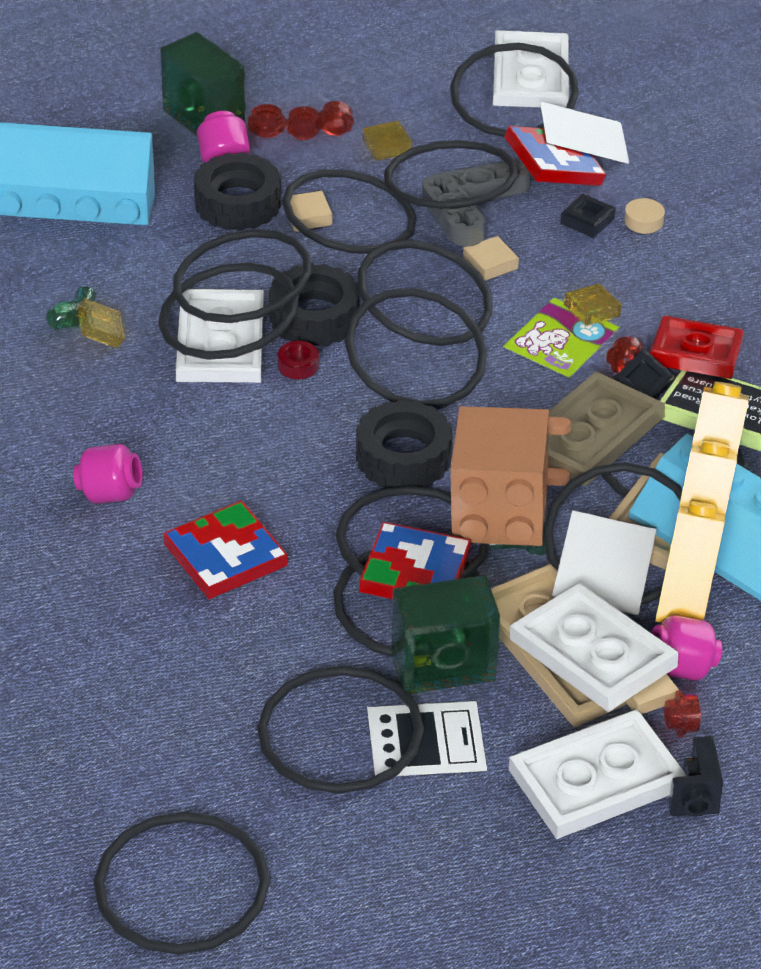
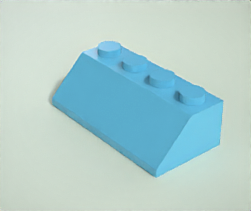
[0,122,155,225]
[628,433,761,601]

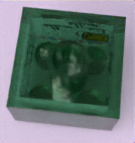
[160,32,246,136]
[391,575,500,694]

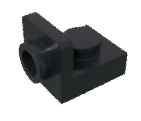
[669,736,723,817]

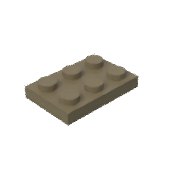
[548,371,665,487]

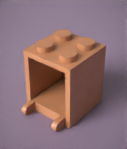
[451,406,571,546]

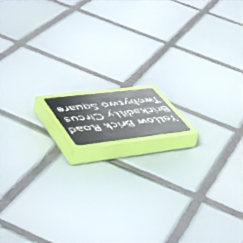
[660,370,761,451]

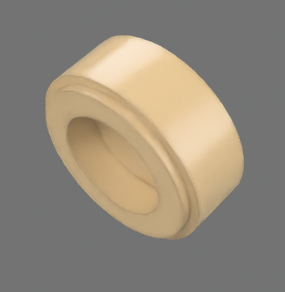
[624,198,665,234]

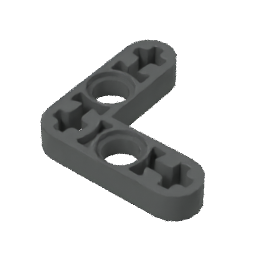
[422,160,531,246]

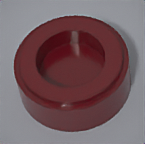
[277,341,319,380]

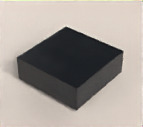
[560,194,616,239]
[614,348,674,399]

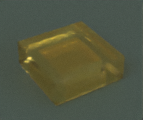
[363,121,412,161]
[564,283,622,326]
[77,298,125,348]

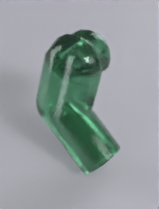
[46,286,96,330]

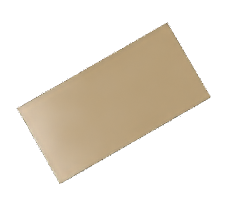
[473,564,627,728]

